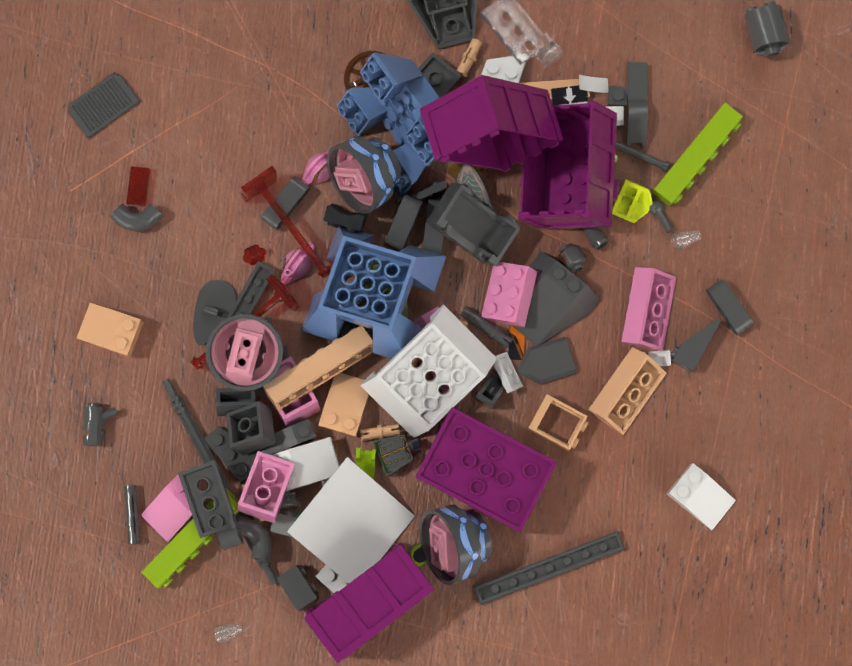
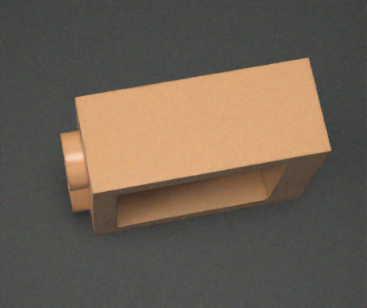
[528,394,589,451]

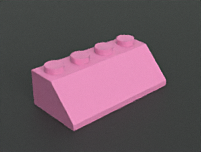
[622,267,676,351]

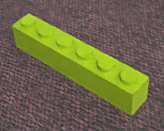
[652,102,743,207]
[141,488,239,589]

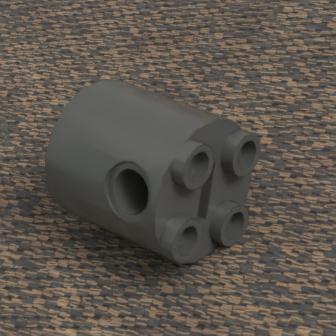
[745,1,790,57]

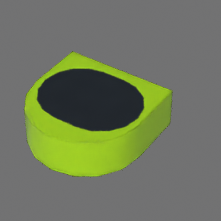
[411,544,426,567]

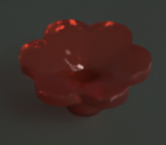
[242,245,266,265]

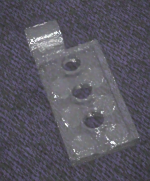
[480,0,563,67]

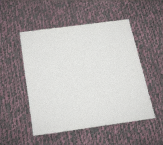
[287,457,415,584]

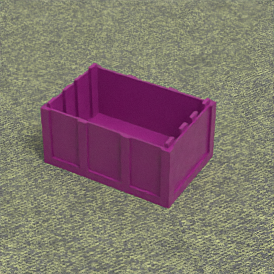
[420,75,563,173]
[518,101,617,229]
[415,407,557,533]
[304,543,434,664]

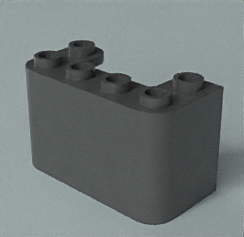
[426,182,521,266]

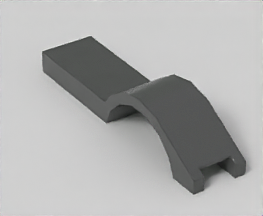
[626,62,648,148]

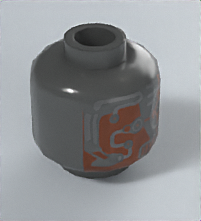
[558,243,586,273]

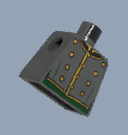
[373,435,422,476]

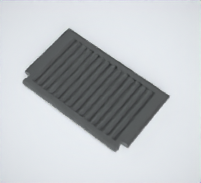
[68,72,140,139]

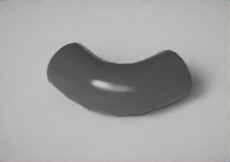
[110,203,164,232]
[238,515,272,562]

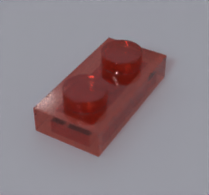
[126,166,151,207]

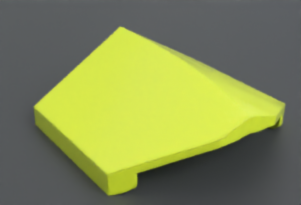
[612,179,653,223]

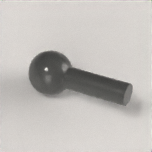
[649,200,673,233]

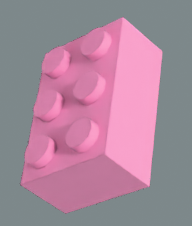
[481,262,537,327]

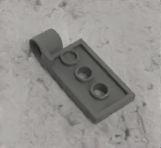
[178,460,243,550]

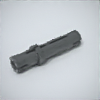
[460,306,514,349]
[124,485,141,545]

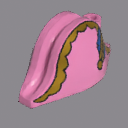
[301,151,330,186]
[280,242,315,285]

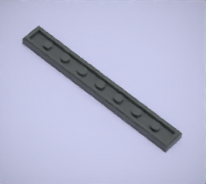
[473,531,625,605]

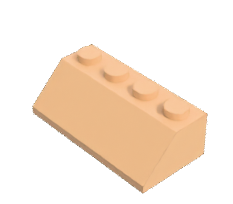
[588,347,666,435]

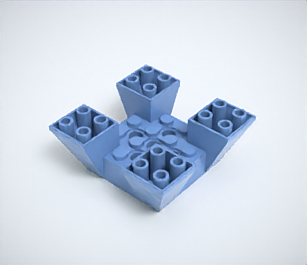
[336,52,439,197]
[301,225,446,359]

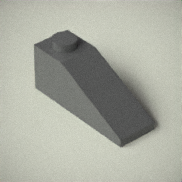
[670,319,720,373]
[257,419,316,455]

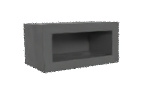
[216,388,256,416]
[277,565,319,611]

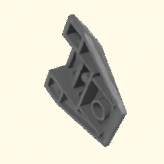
[407,0,478,49]
[512,252,600,346]

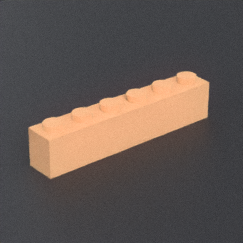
[263,326,373,411]

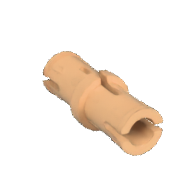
[456,38,483,77]
[360,424,400,441]

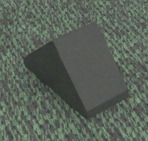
[475,374,505,409]

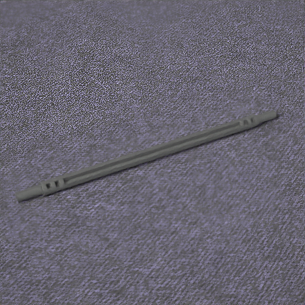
[162,379,278,585]

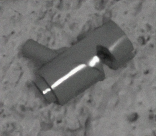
[83,403,118,446]

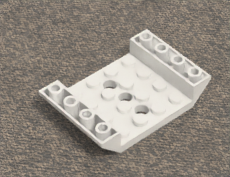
[360,304,497,438]

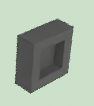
[607,86,628,107]

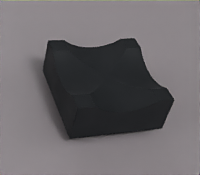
[323,203,368,233]

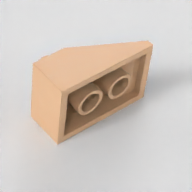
[77,303,144,358]
[319,373,369,437]

